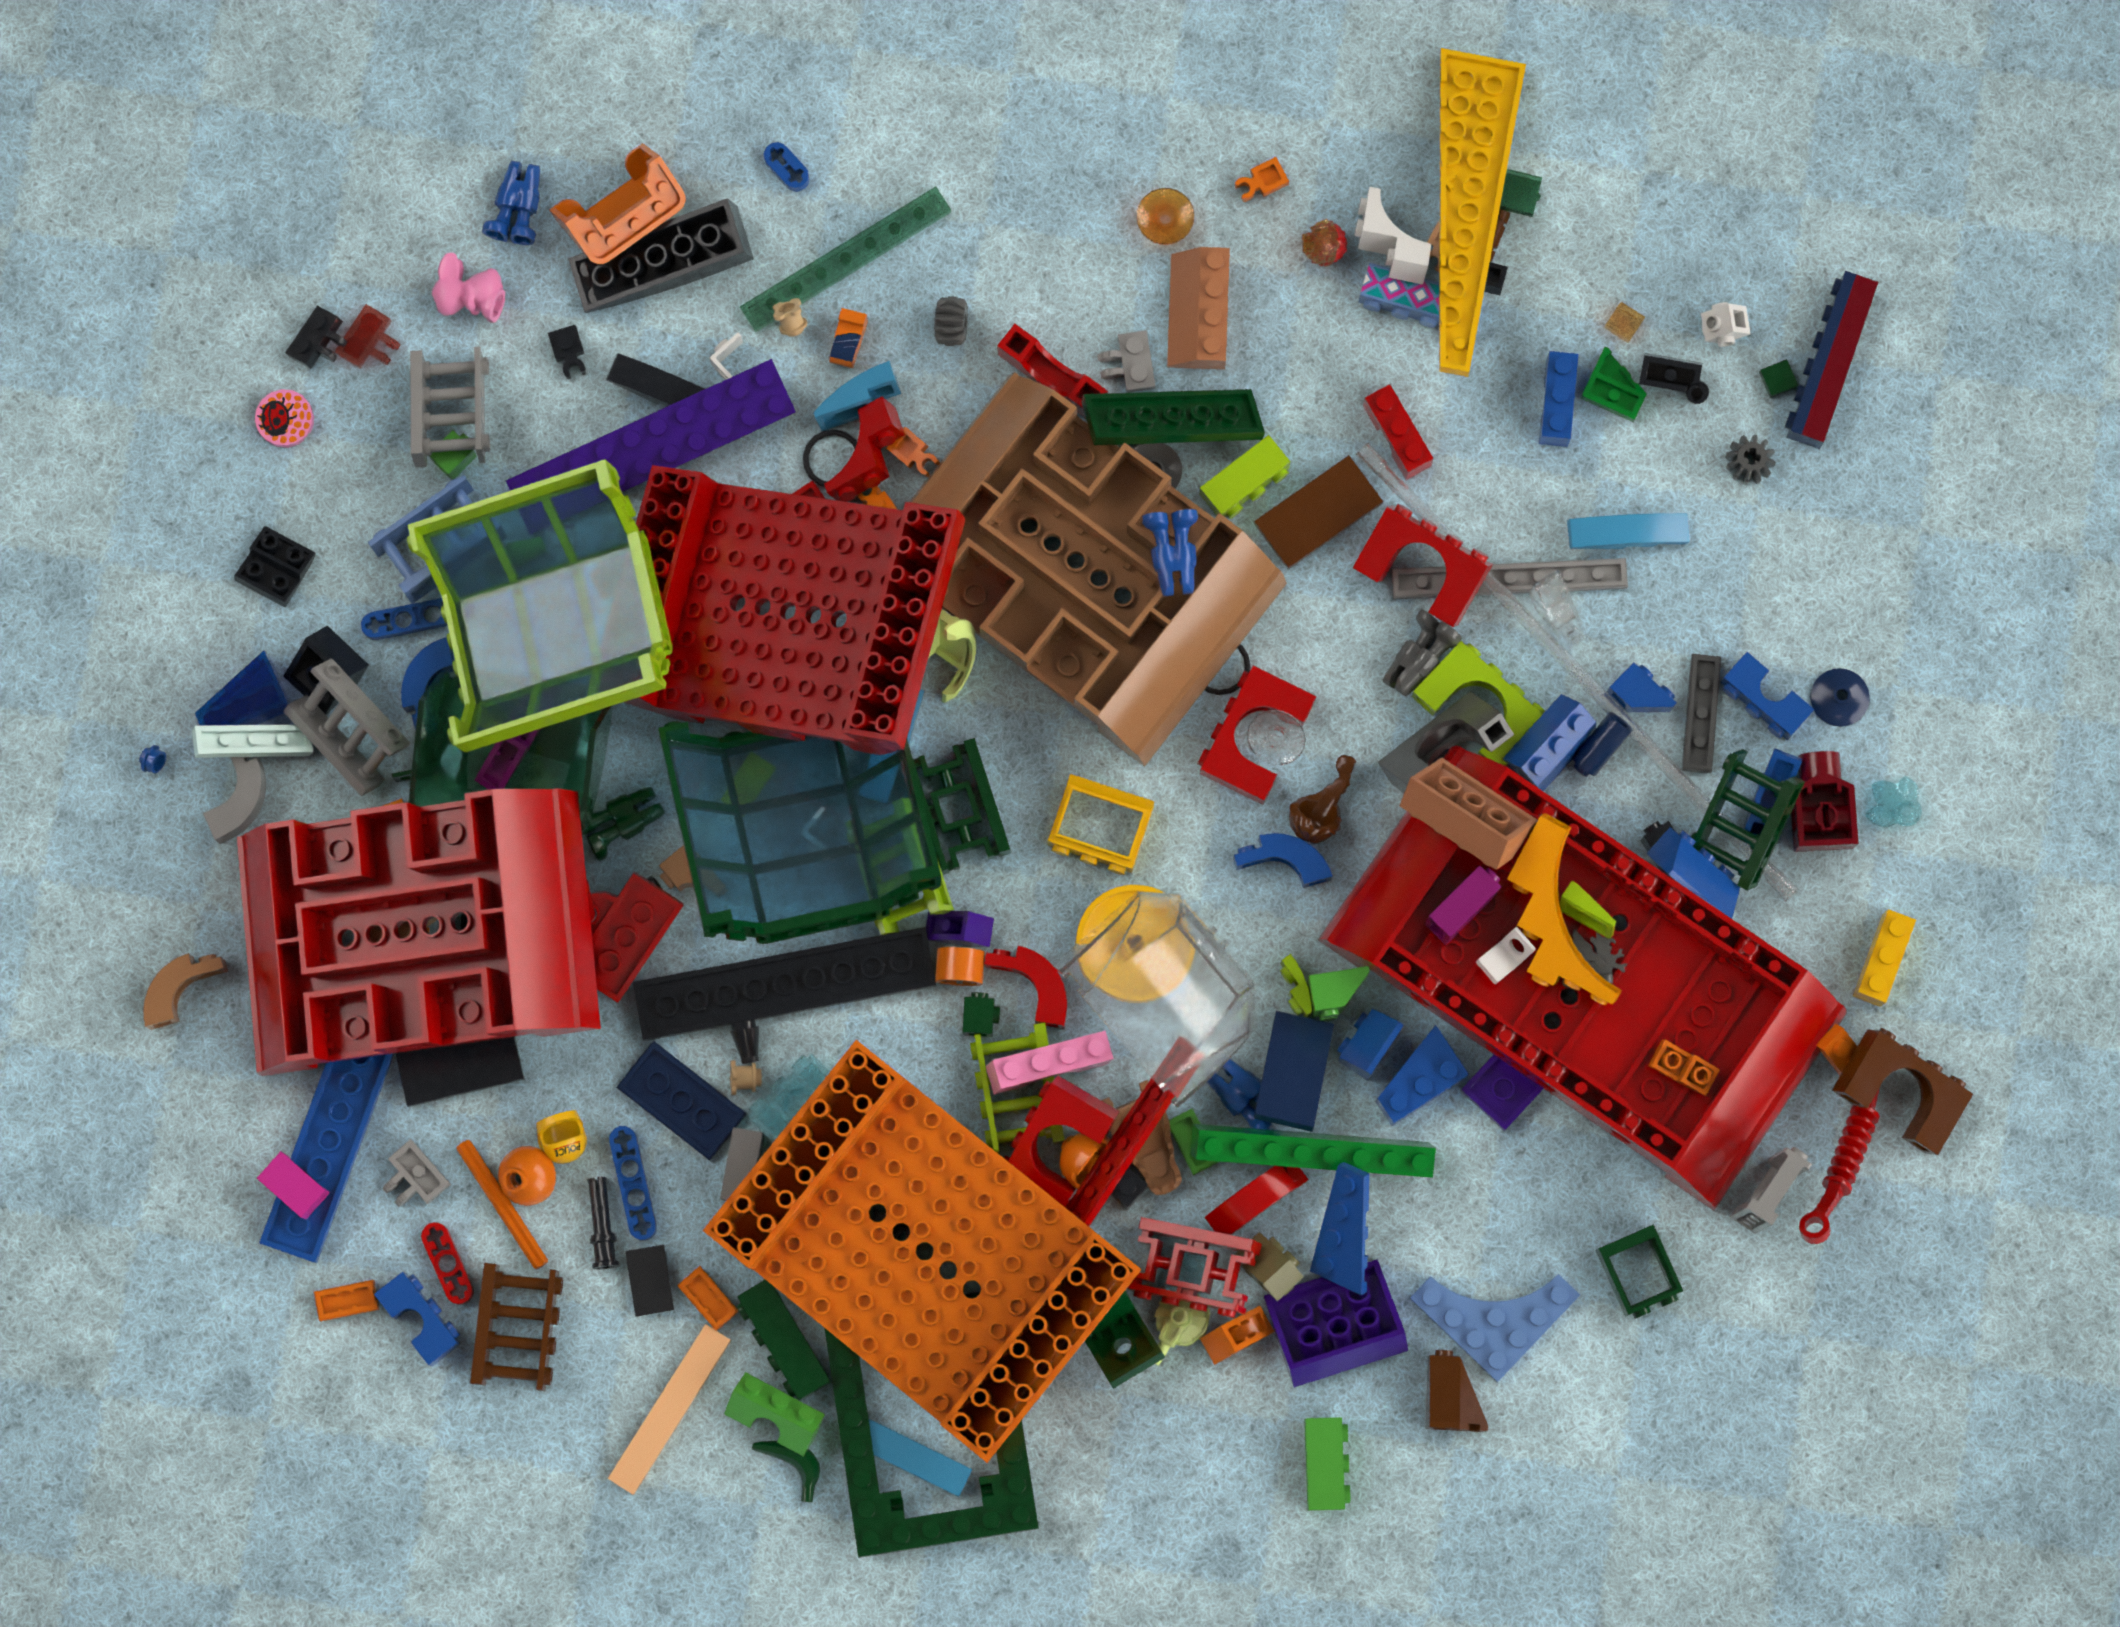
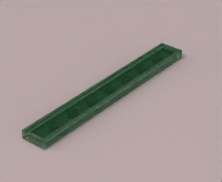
[740,187,952,333]

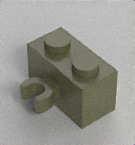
[1235,1232,1303,1301]

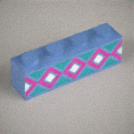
[1358,263,1439,328]

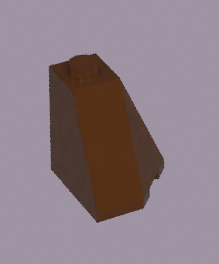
[1425,1350,1488,1432]

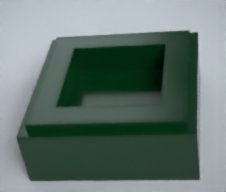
[1759,359,1798,398]

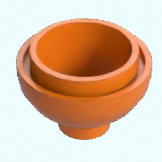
[498,1146,556,1206]

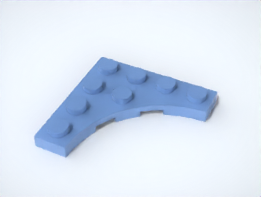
[1409,1274,1580,1382]

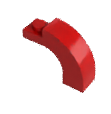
[984,946,1067,1029]
[1204,1166,1309,1235]

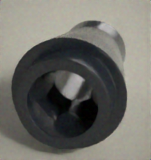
[730,1019,759,1064]

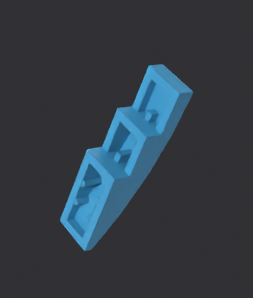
[1567,513,1690,549]

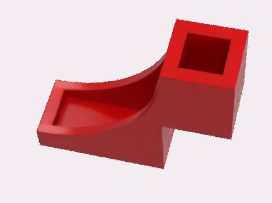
[824,396,905,502]

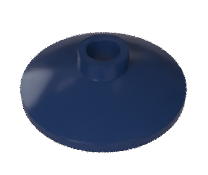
[1810,668,1870,727]

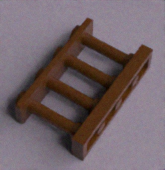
[470,1263,563,1392]

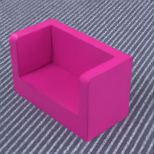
[257,1151,330,1220]

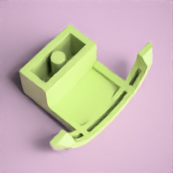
[929,609,976,703]

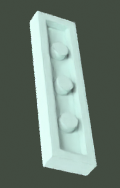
[192,724,313,758]

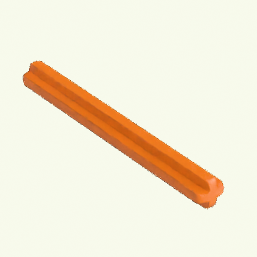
[456,1140,548,1269]

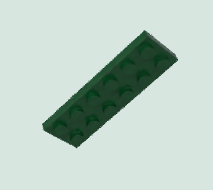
[1082,389,1265,446]

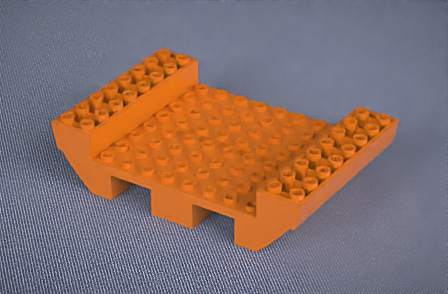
[702,1040,1142,1463]

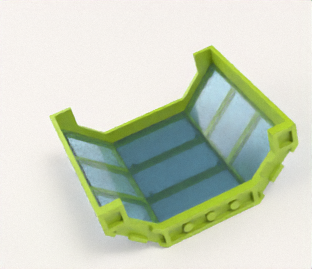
[407,459,673,753]

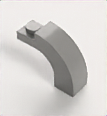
[203,757,266,844]

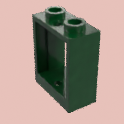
[1595,1224,1683,1319]

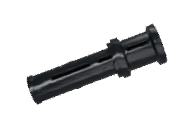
[587,1177,619,1270]

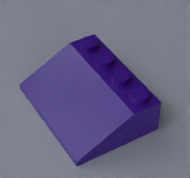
[1264,1259,1409,1388]

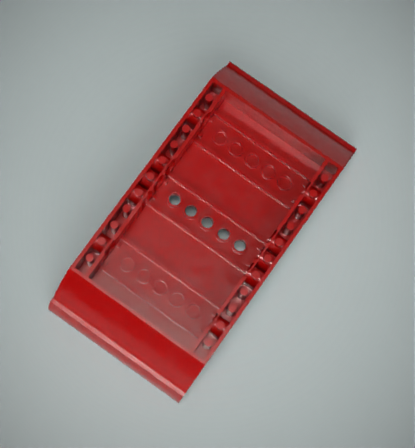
[1318,746,1847,1211]

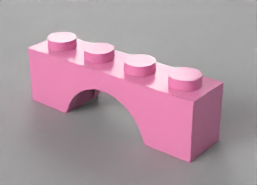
[986,1031,1114,1095]

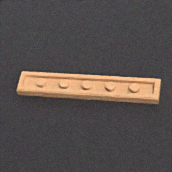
[608,1324,731,1495]

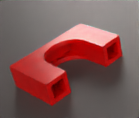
[1353,504,1493,627]
[1197,665,1317,805]
[1004,1076,1120,1208]

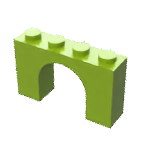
[1411,641,1545,767]

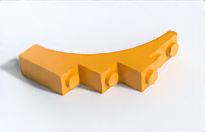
[1507,813,1622,1005]

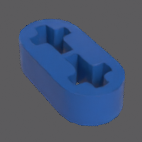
[764,142,809,192]

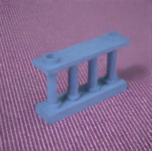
[368,475,508,604]

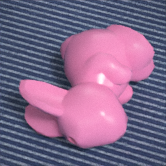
[432,252,505,323]

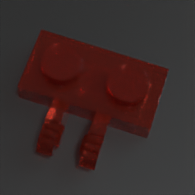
[334,304,401,369]

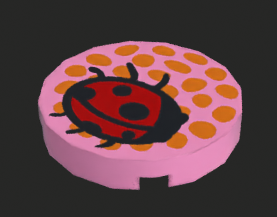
[255,389,314,448]

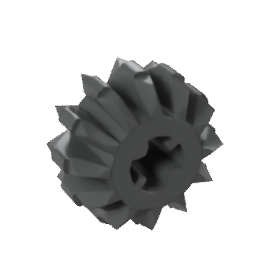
[934,296,969,346]
[1725,435,1776,485]

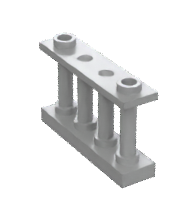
[410,347,490,468]
[283,658,410,796]

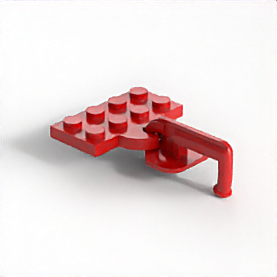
[586,871,684,1003]

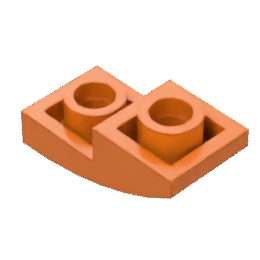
[1648,1040,1720,1096]

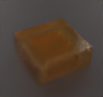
[1604,302,1645,343]

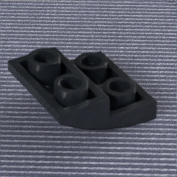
[234,526,316,607]

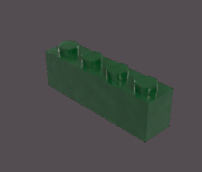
[736,1279,831,1401]

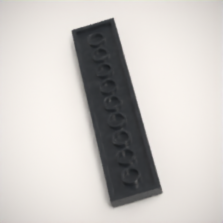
[633,927,936,1041]

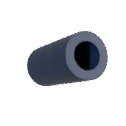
[1573,712,1633,777]

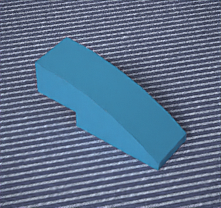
[814,361,901,431]

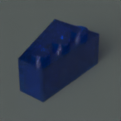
[195,650,291,726]

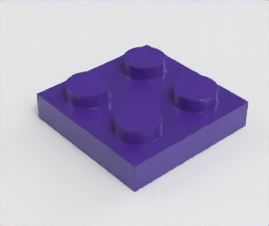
[1460,1054,1544,1131]

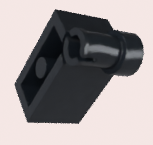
[1639,353,1709,404]

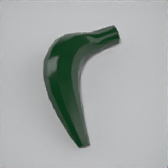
[752,1441,820,1502]

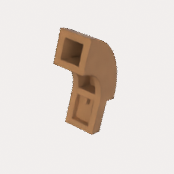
[143,953,228,1030]

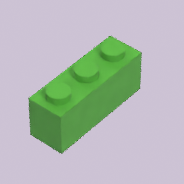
[1304,1417,1351,1511]

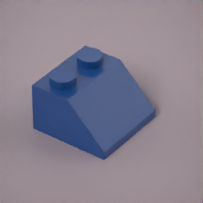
[1337,1008,1404,1081]

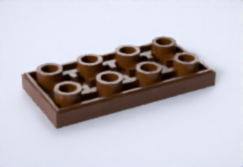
[1254,455,1383,570]

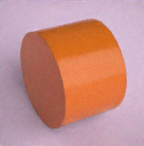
[935,947,985,986]

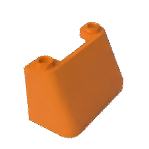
[549,143,686,264]

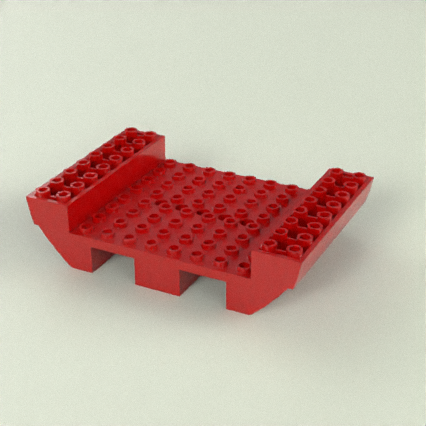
[589,465,966,755]
[237,788,601,1076]

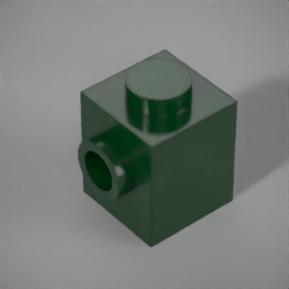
[962,992,1000,1037]

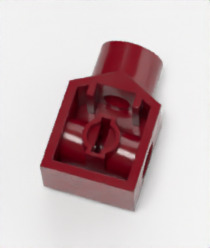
[1791,751,1859,852]

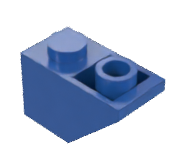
[1607,662,1677,713]

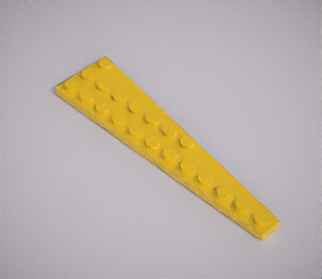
[1439,48,1526,377]

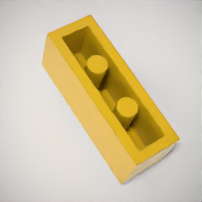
[1853,909,1916,1007]

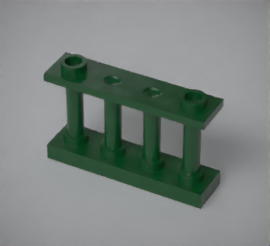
[1691,749,1805,891]

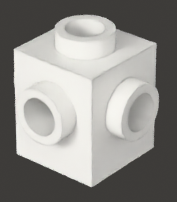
[1701,302,1751,347]

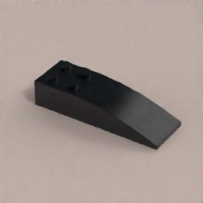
[568,198,754,313]

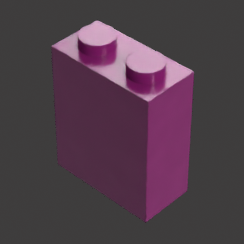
[1424,866,1502,945]

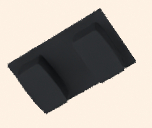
[625,1244,674,1317]

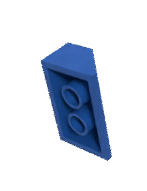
[1503,694,1596,791]
[1646,827,1740,919]

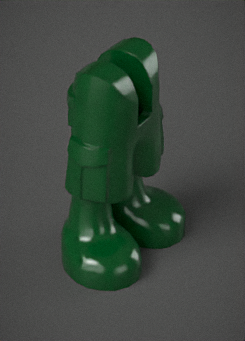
[580,787,665,862]

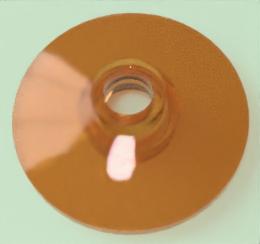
[1136,188,1194,245]

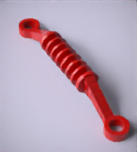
[1799,1088,1880,1244]

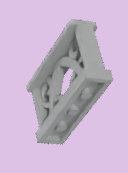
[1730,1147,1812,1234]

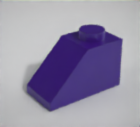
[926,911,994,947]

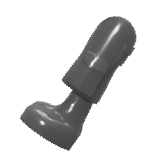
[1383,609,1462,696]

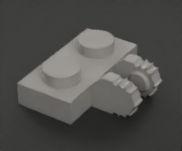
[1098,330,1156,393]
[382,1139,451,1207]

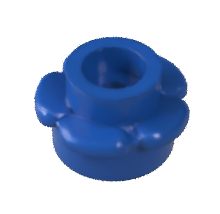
[139,745,166,774]

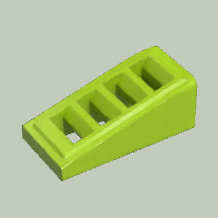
[1560,880,1617,939]

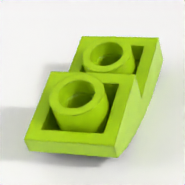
[1279,954,1312,1018]

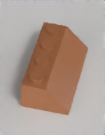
[1167,247,1230,370]
[1399,757,1538,870]

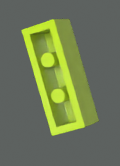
[1199,435,1291,519]

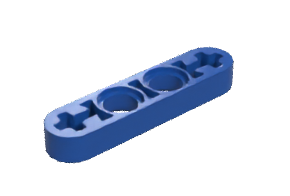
[361,594,475,640]
[609,1126,657,1241]

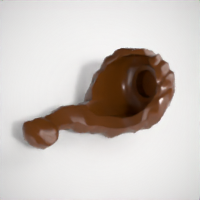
[1289,755,1357,844]

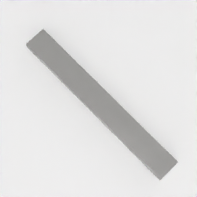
[1391,558,1628,600]

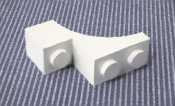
[1354,187,1431,284]

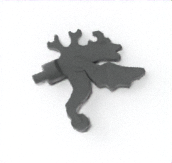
[1562,929,1627,988]

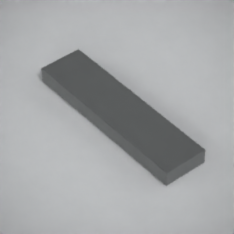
[1681,654,1721,774]

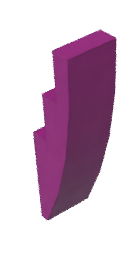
[474,678,564,790]

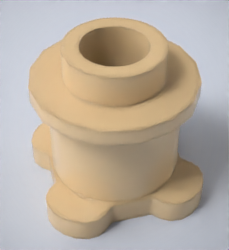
[773,298,807,337]
[730,1060,762,1095]

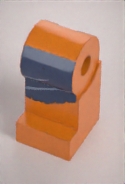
[829,308,868,368]

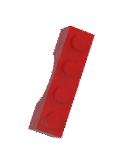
[997,323,1108,419]

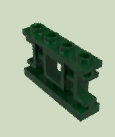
[904,738,1011,875]

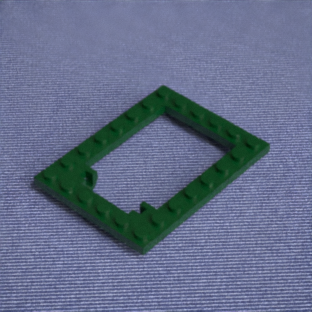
[824,1292,1039,1558]

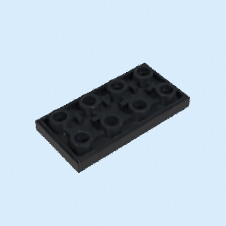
[395,1036,525,1107]

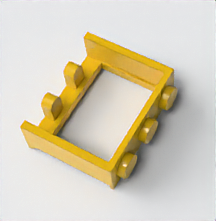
[1047,774,1155,875]

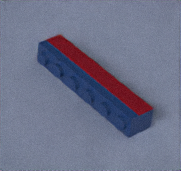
[1784,271,1879,449]

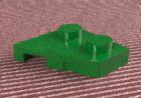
[1580,347,1647,422]

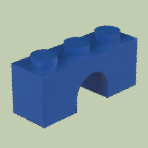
[1539,351,1579,447]
[1720,652,1815,740]
[374,1272,461,1367]

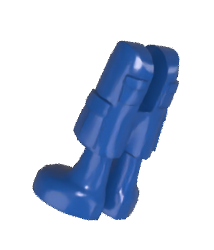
[482,160,540,245]
[1142,509,1198,596]
[1204,1056,1273,1130]

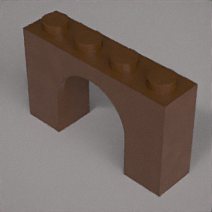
[1832,1028,1973,1155]

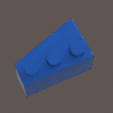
[1375,1025,1469,1126]

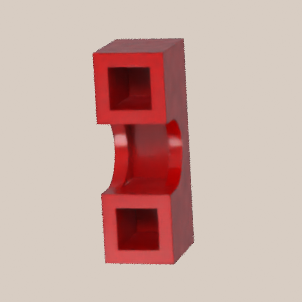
[1363,384,1434,480]

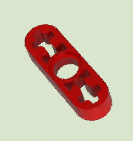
[421,1222,474,1305]

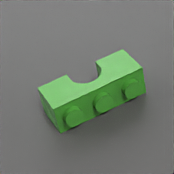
[724,1372,825,1457]

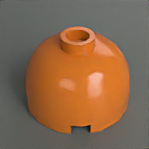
[1059,1132,1111,1190]

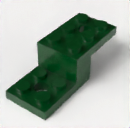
[1085,1290,1165,1389]

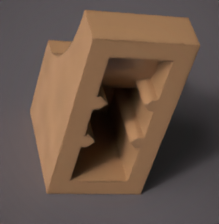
[659,845,726,899]

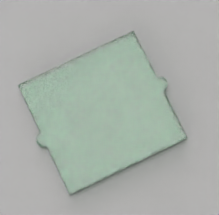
[1500,169,1542,217]

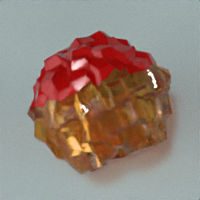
[1302,219,1348,267]

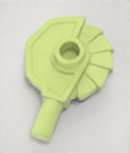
[1154,1294,1210,1366]

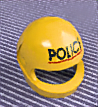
[536,1110,587,1164]

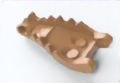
[1101,1080,1182,1195]

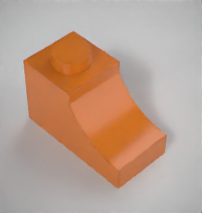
[1200,1306,1275,1365]

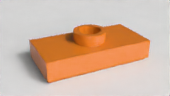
[677,1266,739,1331]
[314,1280,380,1322]

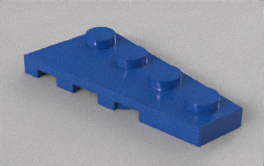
[1310,1162,1370,1295]

